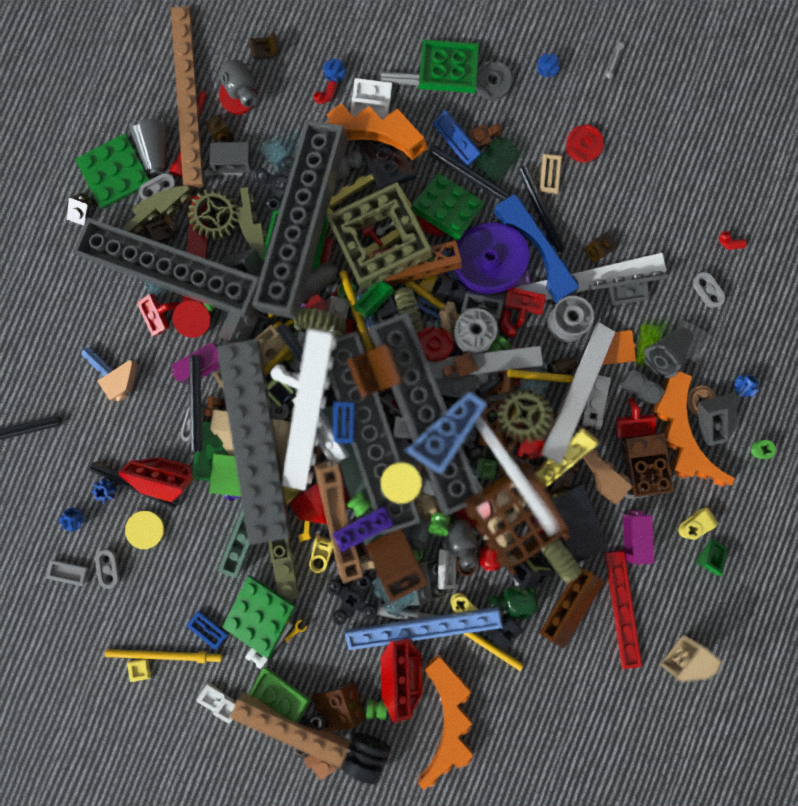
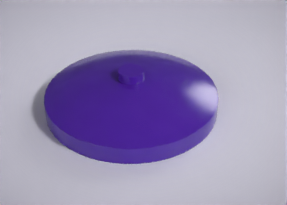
[452,223,529,294]

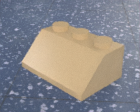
[660,634,722,681]

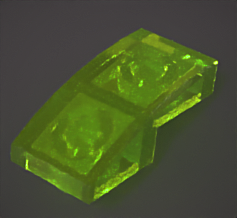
[636,324,661,366]

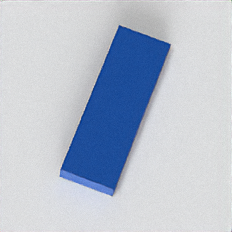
[432,110,482,166]

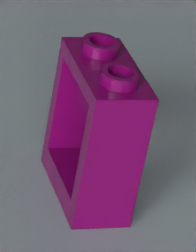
[171,342,220,385]
[623,510,654,564]

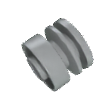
[547,296,594,343]
[453,308,497,354]

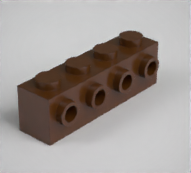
[539,566,604,649]

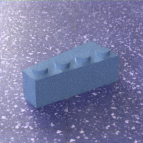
[405,393,486,474]

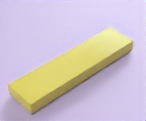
[534,429,598,489]

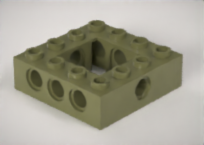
[327,182,432,290]

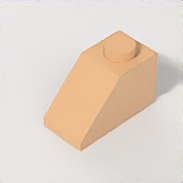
[98,360,138,402]

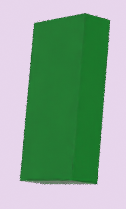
[352,281,394,319]

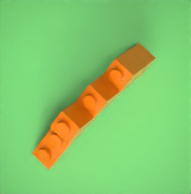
[326,103,428,160]
[651,371,735,487]
[418,653,473,790]

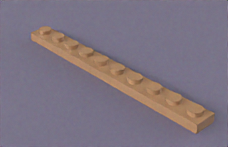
[171,6,204,188]

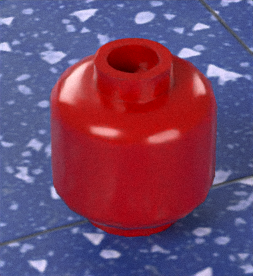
[478,543,503,571]

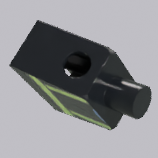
[266,360,298,408]
[504,550,554,588]

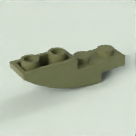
[123,186,194,235]
[235,187,268,258]
[269,538,299,600]

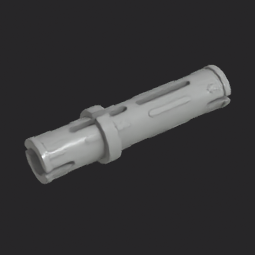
[377,602,436,621]

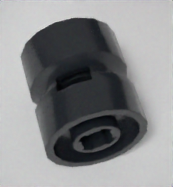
[431,274,467,307]
[487,613,523,651]

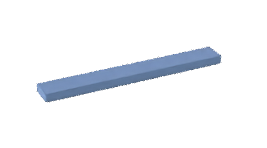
[345,607,502,650]

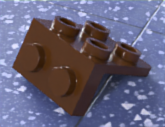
[347,344,402,398]
[312,681,366,732]

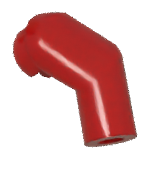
[313,81,338,105]
[718,231,746,250]
[499,310,517,338]

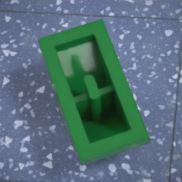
[695,538,728,577]

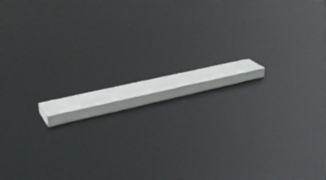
[515,253,667,300]
[541,323,615,463]
[474,415,557,534]

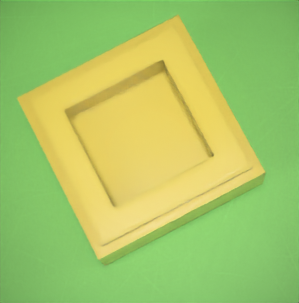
[127,659,151,682]

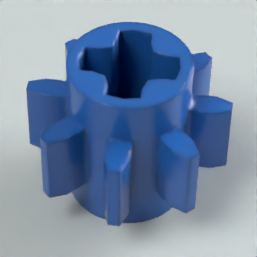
[537,53,560,78]
[323,58,346,83]
[734,374,759,397]
[91,478,118,503]
[59,508,85,532]

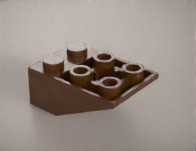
[621,434,674,497]
[365,529,428,603]

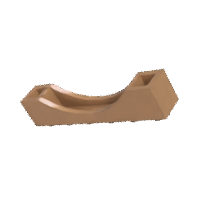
[524,412,632,504]
[314,460,363,583]
[230,692,350,768]

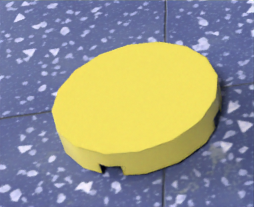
[381,463,421,503]
[125,511,165,549]

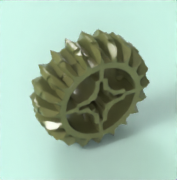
[188,188,239,241]
[393,287,423,335]
[294,308,347,338]
[498,389,553,443]
[540,539,581,583]

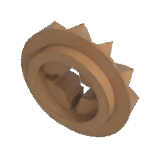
[687,386,717,416]

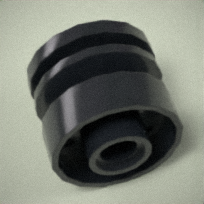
[341,732,391,785]

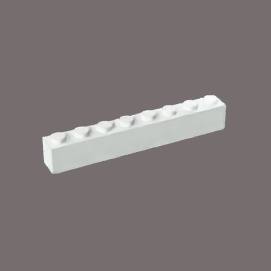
[282,327,337,490]

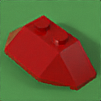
[118,457,194,502]
[288,468,350,524]
[381,638,423,722]

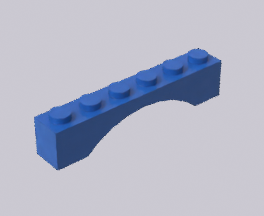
[494,194,579,304]

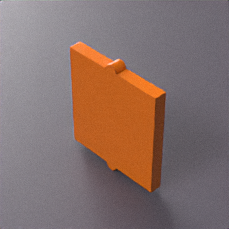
[602,330,636,365]

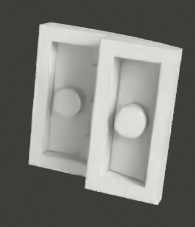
[351,78,392,120]

